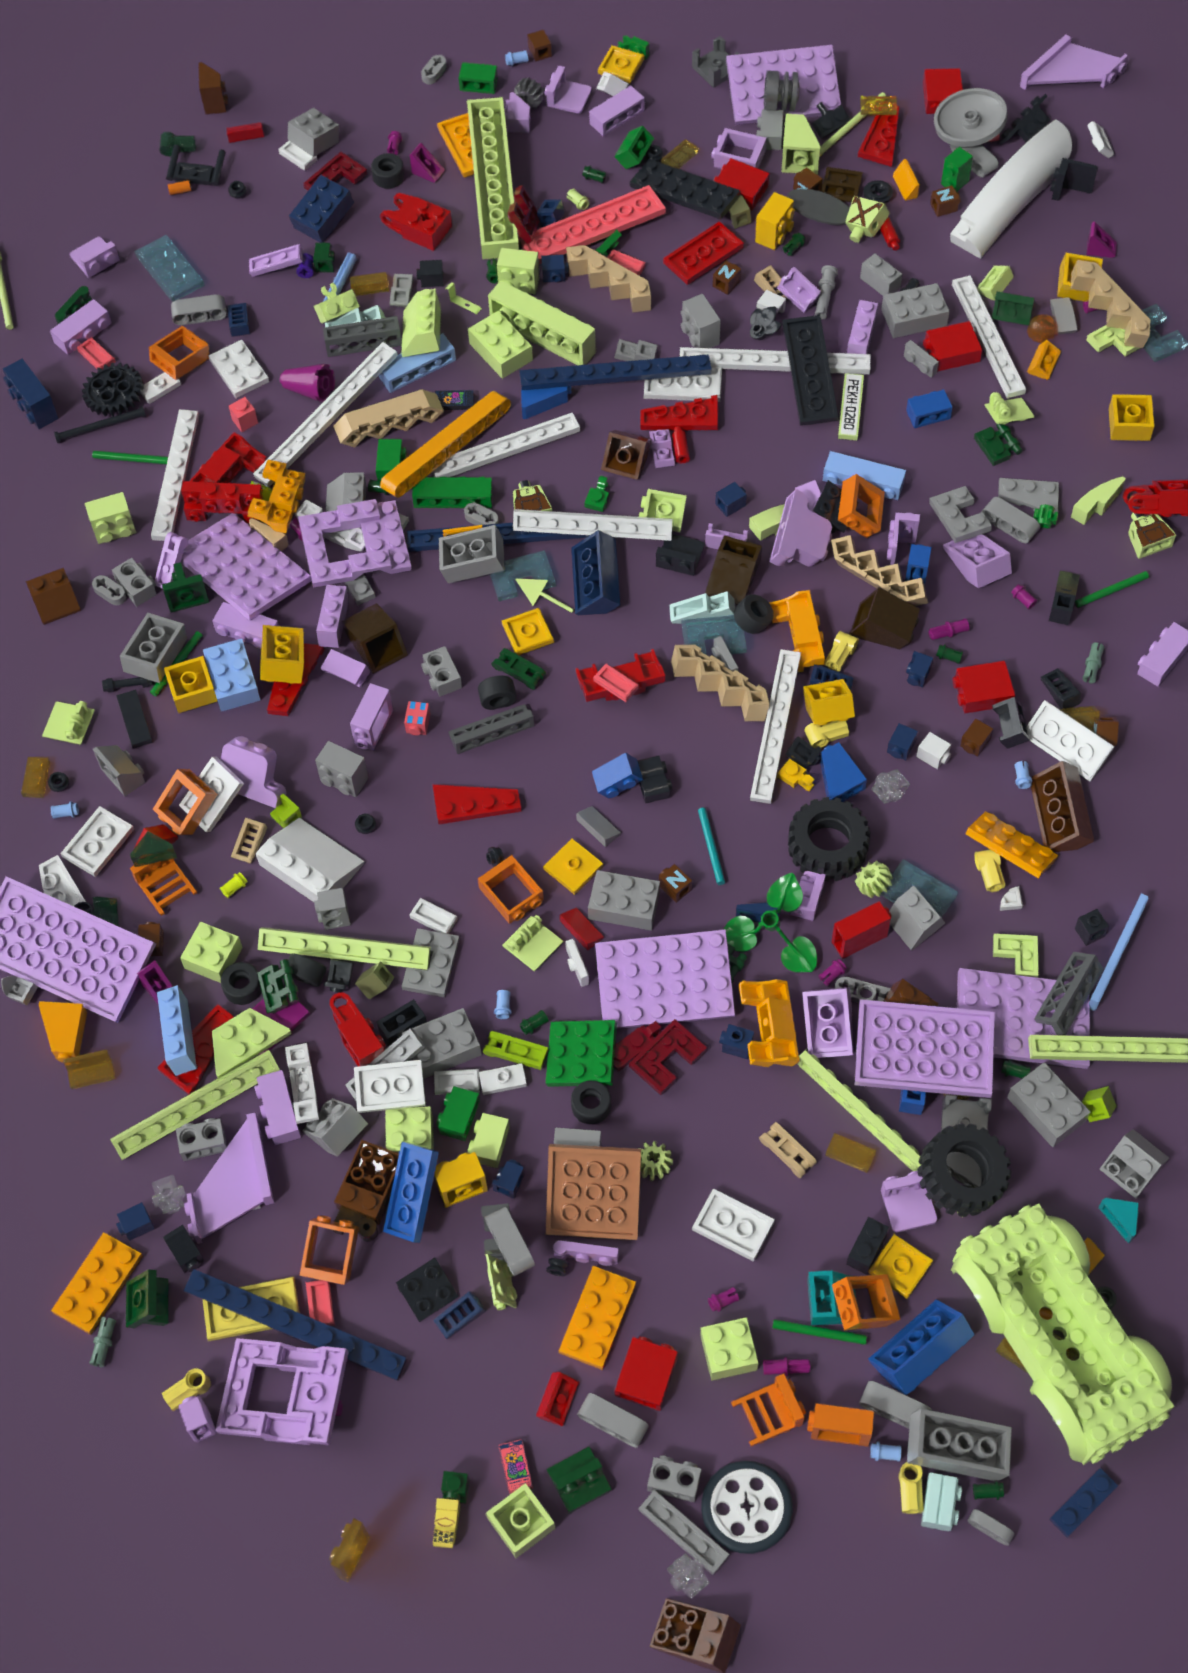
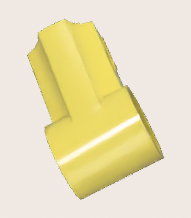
[824,631,859,671]
[804,721,849,748]
[974,849,1005,892]
[162,1368,211,1411]
[898,1462,923,1514]

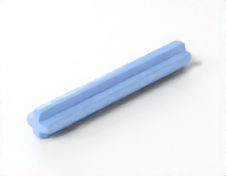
[323,253,357,302]

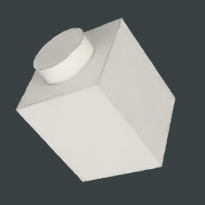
[917,732,951,770]

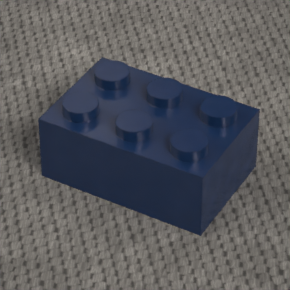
[289,175,354,243]
[3,358,59,429]

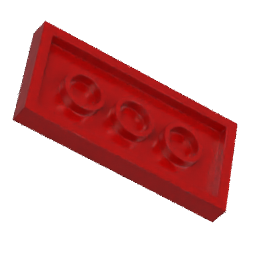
[663,221,744,285]

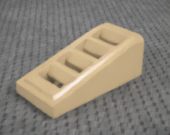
[754,265,787,299]
[249,518,288,552]
[231,818,267,864]

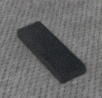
[116,689,153,749]

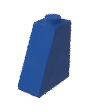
[521,386,571,419]
[820,742,867,802]

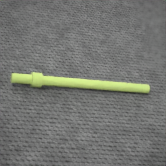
[819,92,886,157]
[0,252,14,330]

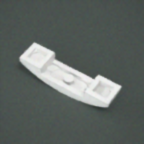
[295,500,365,551]
[285,1043,319,1124]

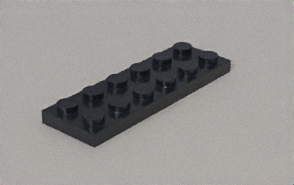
[629,159,741,219]
[782,315,839,426]

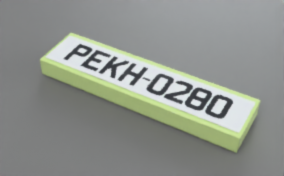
[838,373,864,440]

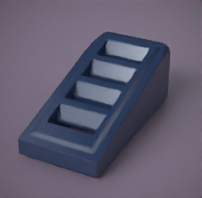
[228,303,250,337]
[810,664,854,691]
[736,903,780,923]
[433,1291,487,1339]

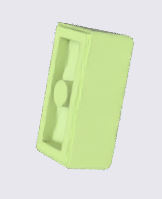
[977,266,1013,300]

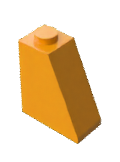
[39,1001,87,1063]

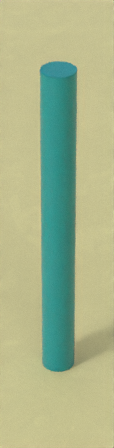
[698,808,725,885]

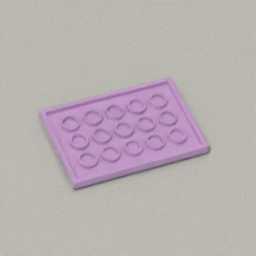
[726,45,841,125]
[181,513,311,621]
[595,930,735,1029]
[957,968,1090,1069]
[855,1000,994,1098]

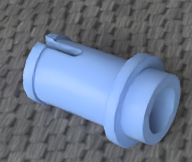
[505,50,528,66]
[1015,761,1032,789]
[51,801,79,819]
[494,990,512,1019]
[870,1442,901,1461]

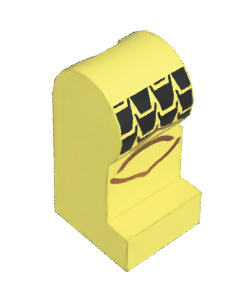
[433,1498,460,1548]

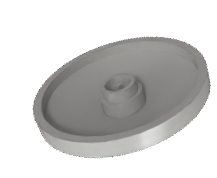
[934,88,1007,147]

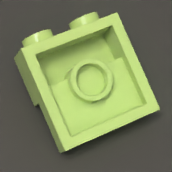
[639,489,686,532]

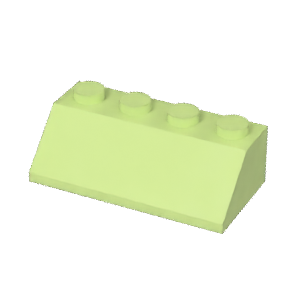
[402,289,441,357]

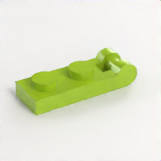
[483,1031,548,1070]

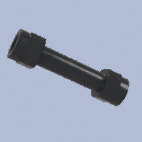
[102,677,153,693]

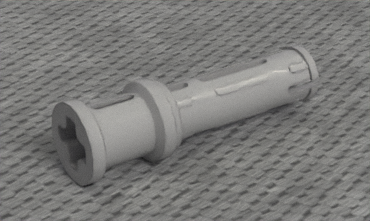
[815,265,838,320]

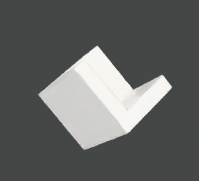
[596,72,628,96]
[757,290,786,313]

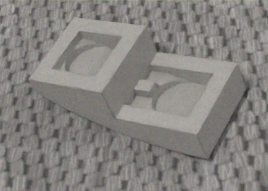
[390,274,413,307]
[1050,297,1077,335]
[614,339,657,361]

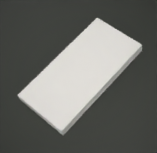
[644,367,722,402]
[1027,700,1115,781]

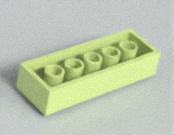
[488,281,596,365]

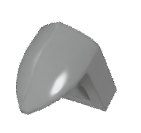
[1,976,38,1005]

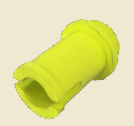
[219,872,248,898]

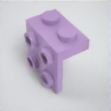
[545,66,591,114]
[70,237,119,278]
[887,513,920,565]
[881,1171,937,1233]

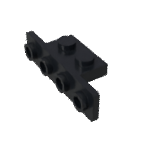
[998,93,1050,145]

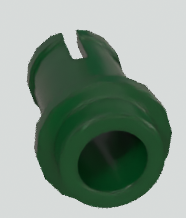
[582,165,606,184]
[782,233,805,256]
[486,259,498,283]
[368,479,390,496]
[936,644,963,664]
[519,1010,549,1035]
[1001,1059,1031,1079]
[973,1480,1004,1500]

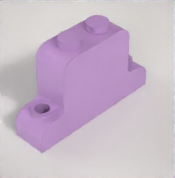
[769,489,832,567]
[221,736,286,808]

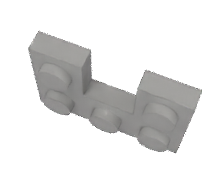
[929,486,992,543]
[402,928,460,998]

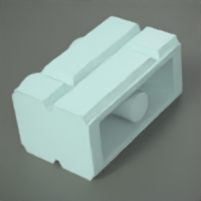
[921,1473,962,1531]

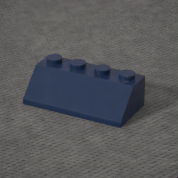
[571,530,620,615]

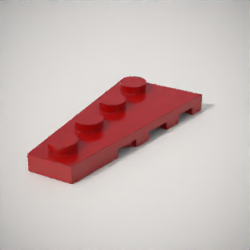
[858,102,899,167]
[640,395,718,430]
[267,643,325,716]
[432,784,521,824]
[157,1004,234,1095]

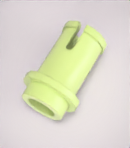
[567,189,589,210]

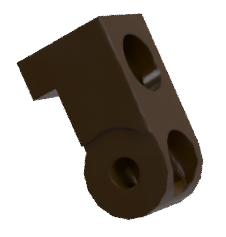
[333,1206,378,1241]

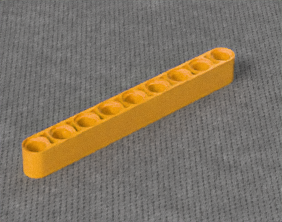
[380,391,511,498]

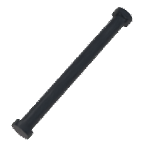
[54,406,146,443]

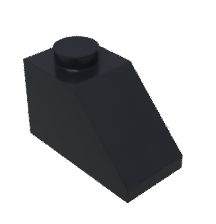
[163,1225,204,1273]

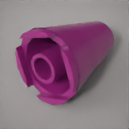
[280,364,335,402]

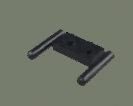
[166,145,226,186]

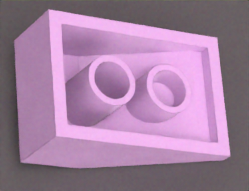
[943,534,1012,588]
[803,987,853,1058]

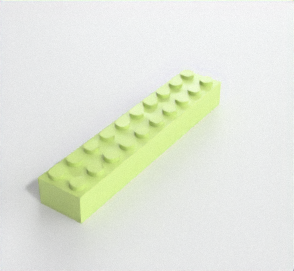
[467,97,519,259]

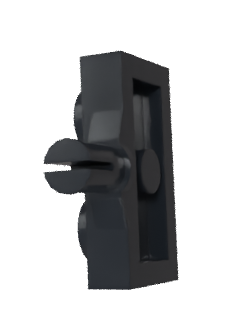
[812,102,851,139]

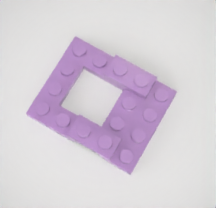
[298,499,411,587]
[215,1338,349,1445]

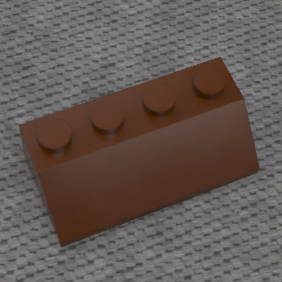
[1031,761,1094,852]

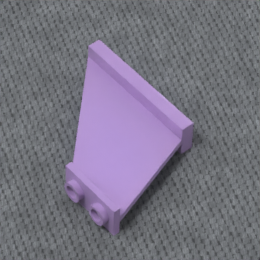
[1020,35,1128,90]
[184,1113,274,1244]

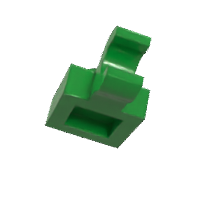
[618,35,649,60]
[584,475,609,512]

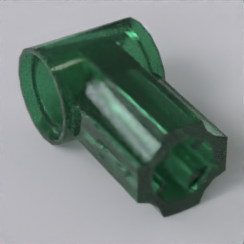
[159,132,196,157]

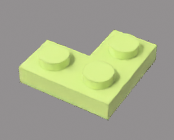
[1086,325,1139,356]
[993,934,1038,978]

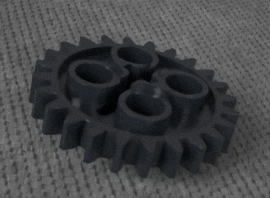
[82,362,144,417]

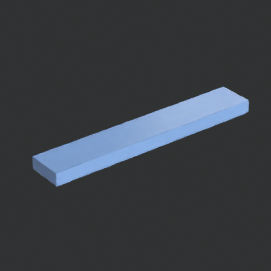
[1089,893,1149,1011]

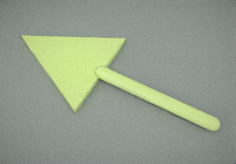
[515,579,574,612]

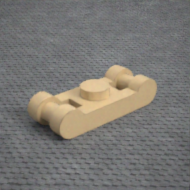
[759,1122,817,1178]

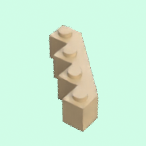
[566,245,651,312]
[1071,260,1150,348]
[334,389,444,447]
[831,535,928,606]
[671,645,770,721]

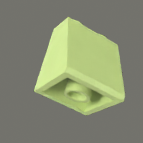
[782,114,820,174]

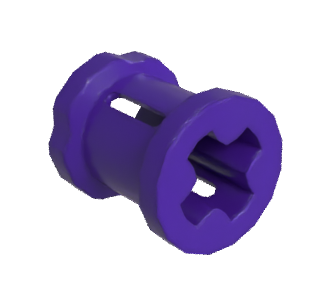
[296,253,314,278]

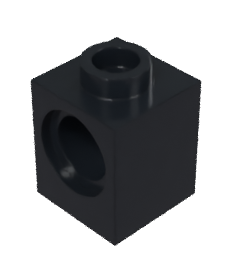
[1075,909,1109,946]

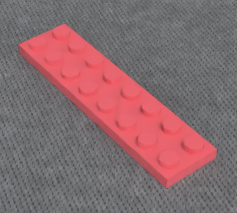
[518,185,666,264]

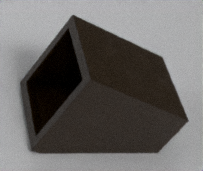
[849,587,920,650]
[342,603,408,674]

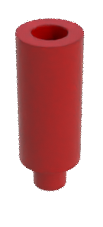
[880,217,900,251]
[672,426,690,464]

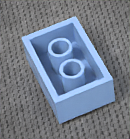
[203,639,261,712]

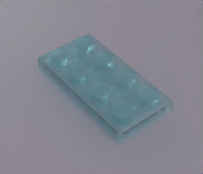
[135,235,205,302]

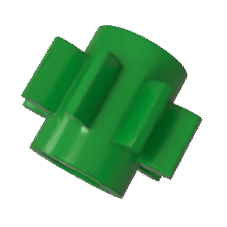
[1033,504,1058,529]

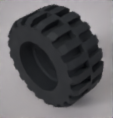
[788,797,871,882]
[918,1123,1011,1217]

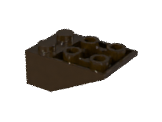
[705,535,762,605]

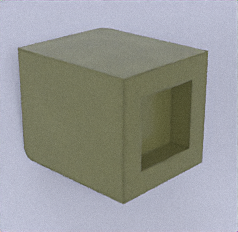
[729,195,752,229]
[355,961,394,999]

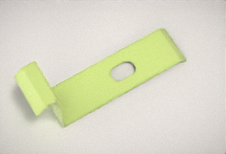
[445,282,482,314]

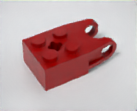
[380,193,452,251]
[1123,480,1188,517]
[329,993,386,1067]

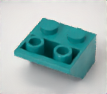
[807,1271,856,1325]

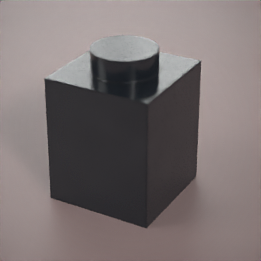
[416,260,444,287]

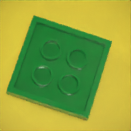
[546,1020,617,1087]

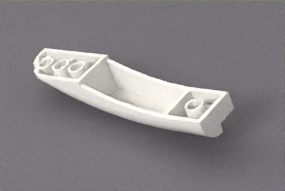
[950,120,1072,259]

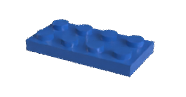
[383,1142,439,1243]

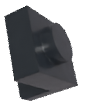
[785,736,822,768]
[324,960,354,993]

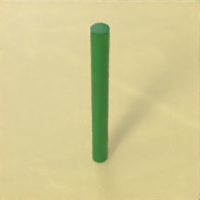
[92,451,168,465]
[1075,571,1149,608]
[150,631,203,697]
[772,1319,867,1345]

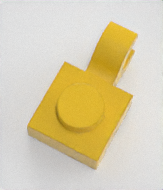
[777,759,815,791]

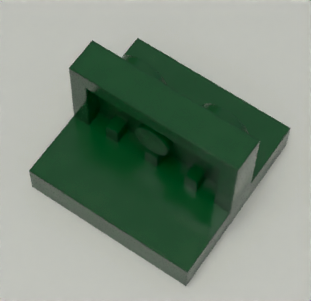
[991,291,1035,326]
[162,562,209,613]
[126,1269,169,1329]
[547,1447,612,1514]

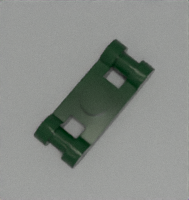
[55,286,92,324]
[491,648,546,690]

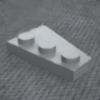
[998,478,1059,512]

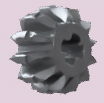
[514,77,545,109]

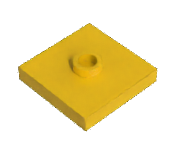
[598,46,644,83]
[502,608,554,655]
[543,838,603,895]
[868,1234,933,1299]

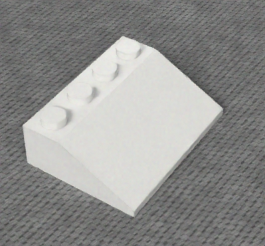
[256,818,365,902]

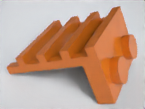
[130,846,197,916]
[731,1374,806,1447]

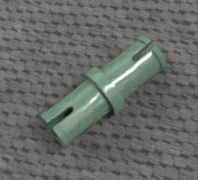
[1082,643,1105,683]
[89,1317,116,1367]

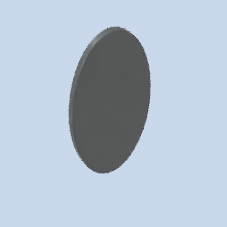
[787,189,850,225]

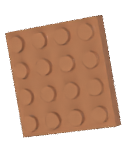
[546,1144,641,1240]

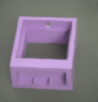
[711,128,766,169]
[350,683,393,750]

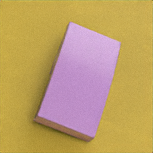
[649,429,675,468]

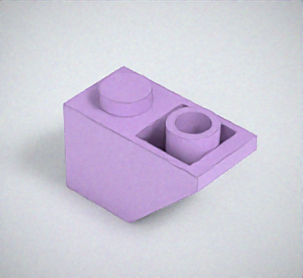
[505,92,531,133]

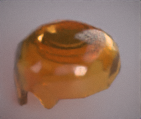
[1027,314,1058,343]

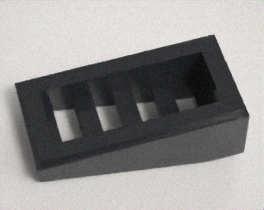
[1041,668,1081,711]

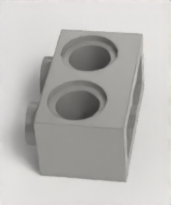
[112,558,157,607]
[421,646,462,697]
[314,888,350,930]
[176,1118,227,1161]
[647,1456,701,1502]

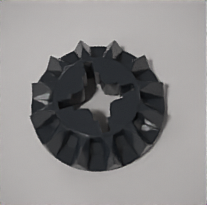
[864,180,893,203]

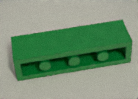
[412,476,493,508]

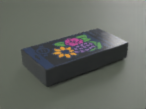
[435,390,474,410]

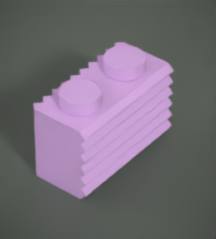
[178,1396,217,1442]

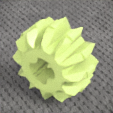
[855,860,893,898]
[638,1141,673,1181]

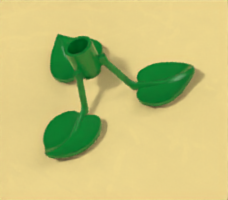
[723,873,817,973]

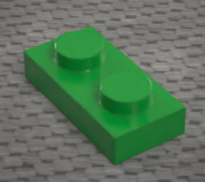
[596,229,622,257]

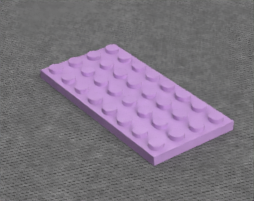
[0,876,156,1023]

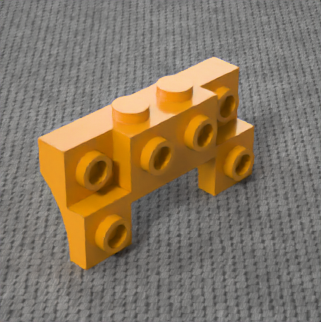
[248,459,305,533]
[769,590,825,672]
[739,979,799,1067]

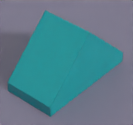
[1098,1198,1138,1244]

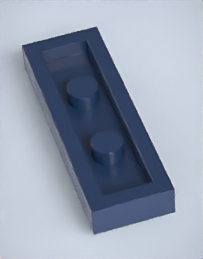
[1049,1468,1118,1538]

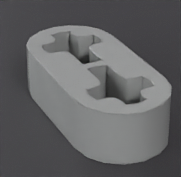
[421,55,447,84]
[464,503,499,525]
[92,575,126,605]
[968,1509,1014,1546]

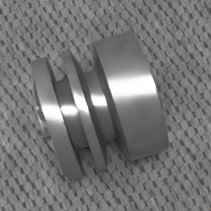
[764,70,800,111]

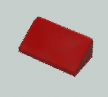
[226,122,264,143]
[560,907,604,951]
[536,1372,579,1426]

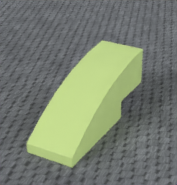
[1071,476,1126,525]
[749,504,785,541]

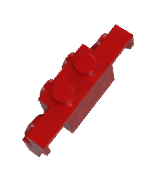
[190,432,267,514]
[181,481,264,524]
[575,649,665,702]

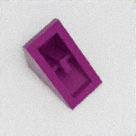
[410,143,445,183]
[1086,221,1117,258]
[137,961,173,1006]

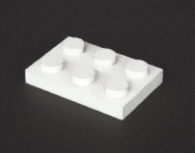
[209,340,269,398]
[179,757,244,832]
[61,806,134,877]
[354,1060,426,1113]
[692,1189,775,1262]

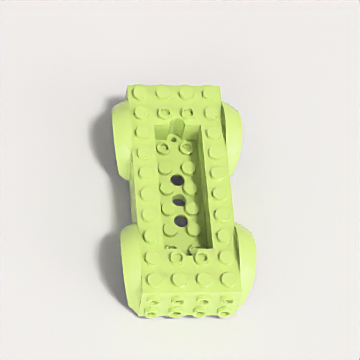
[951,1204,1174,1465]

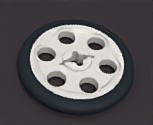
[701,1461,793,1554]

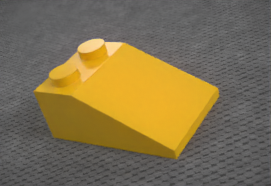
[260,625,304,684]

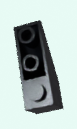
[1048,571,1080,625]

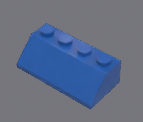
[868,1299,974,1395]

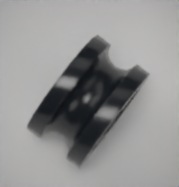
[546,1258,569,1276]

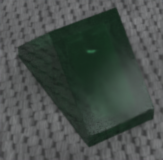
[130,831,177,867]

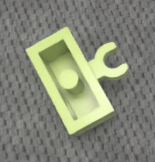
[314,283,360,323]

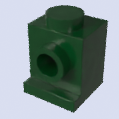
[313,243,335,273]
[441,1471,470,1504]

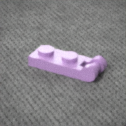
[155,532,188,589]
[553,1241,619,1266]

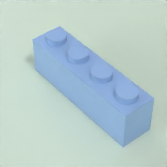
[379,334,456,393]
[823,451,906,500]
[157,985,197,1076]

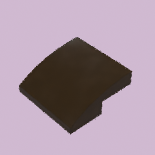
[821,167,862,203]

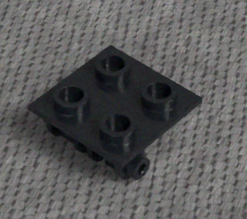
[813,480,859,533]
[395,1257,459,1322]

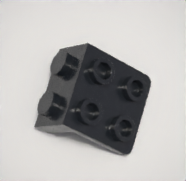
[1050,158,1098,201]
[656,534,704,576]

